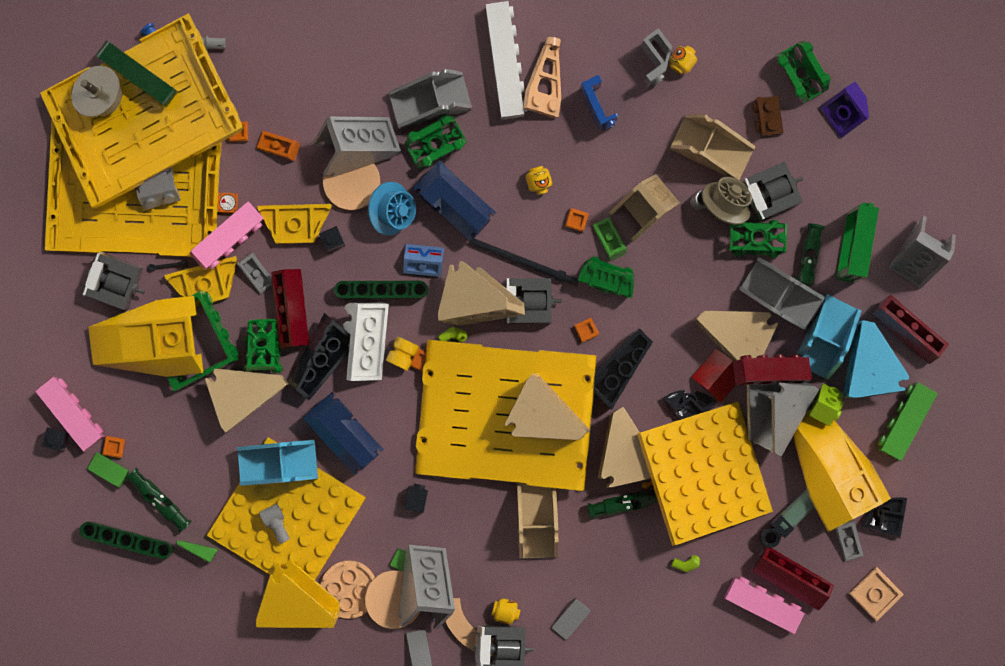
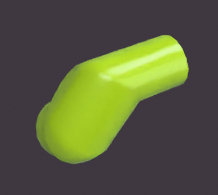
[438,327,467,342]
[671,555,700,573]

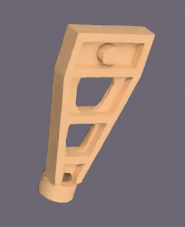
[523,37,561,118]

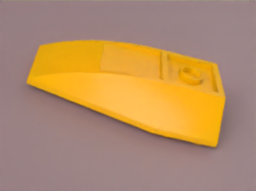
[88,296,204,377]
[793,410,891,532]

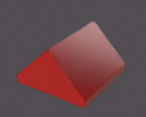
[691,349,736,403]

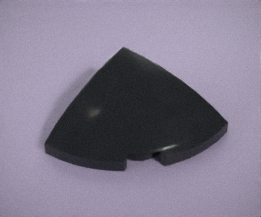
[663,390,717,420]
[862,497,907,539]

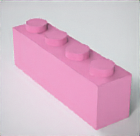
[190,201,264,271]
[35,377,104,452]
[723,576,805,634]

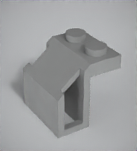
[640,28,672,87]
[136,167,181,210]

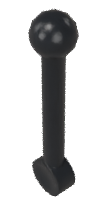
[148,260,188,272]

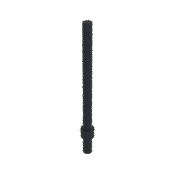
[471,238,579,286]

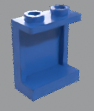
[580,75,618,130]

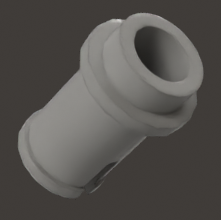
[202,35,226,51]

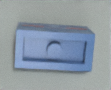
[403,244,444,277]

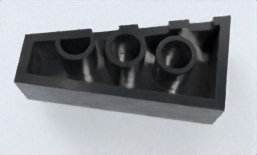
[288,313,350,400]
[586,328,653,410]

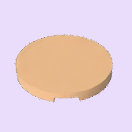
[323,164,381,210]
[320,560,375,619]
[365,570,420,629]

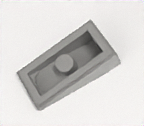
[237,251,272,294]
[835,520,863,562]
[551,598,591,640]
[406,629,433,666]

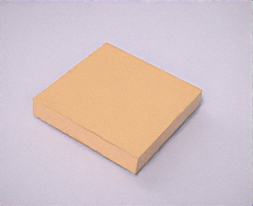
[849,567,904,622]

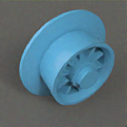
[368,182,416,235]

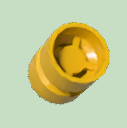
[386,336,419,371]

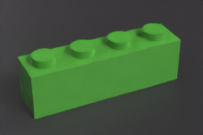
[878,382,938,461]

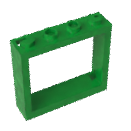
[836,202,879,283]
[167,291,239,391]

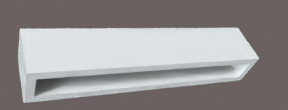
[486,1,527,120]

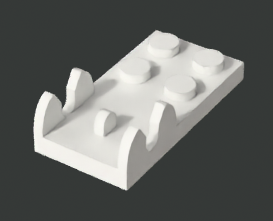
[343,303,389,381]

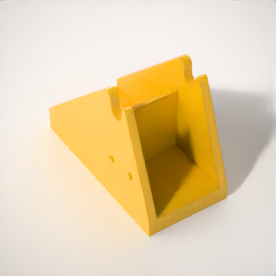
[256,560,340,628]

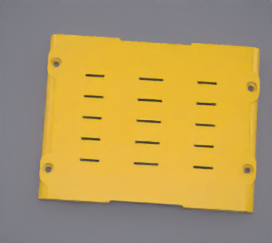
[40,13,243,208]
[45,117,222,257]
[415,340,597,491]

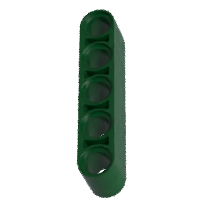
[95,40,178,107]
[334,280,429,299]
[79,521,174,559]

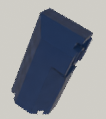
[413,160,496,242]
[303,392,384,476]

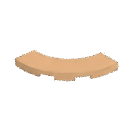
[446,598,495,656]

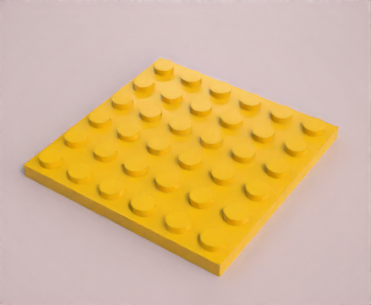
[637,402,773,546]
[207,437,366,580]

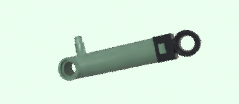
[759,489,815,548]

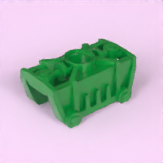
[775,41,831,104]
[405,115,468,169]
[729,220,787,258]
[578,255,634,298]
[243,319,283,374]

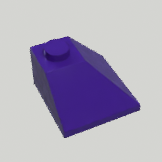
[819,81,869,138]

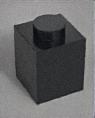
[319,226,346,253]
[42,427,69,451]
[404,483,428,513]

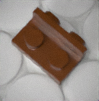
[753,96,784,137]

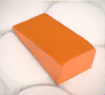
[256,130,300,161]

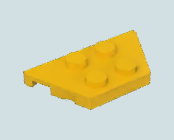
[257,204,332,244]
[164,256,237,307]

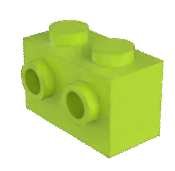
[809,383,844,426]

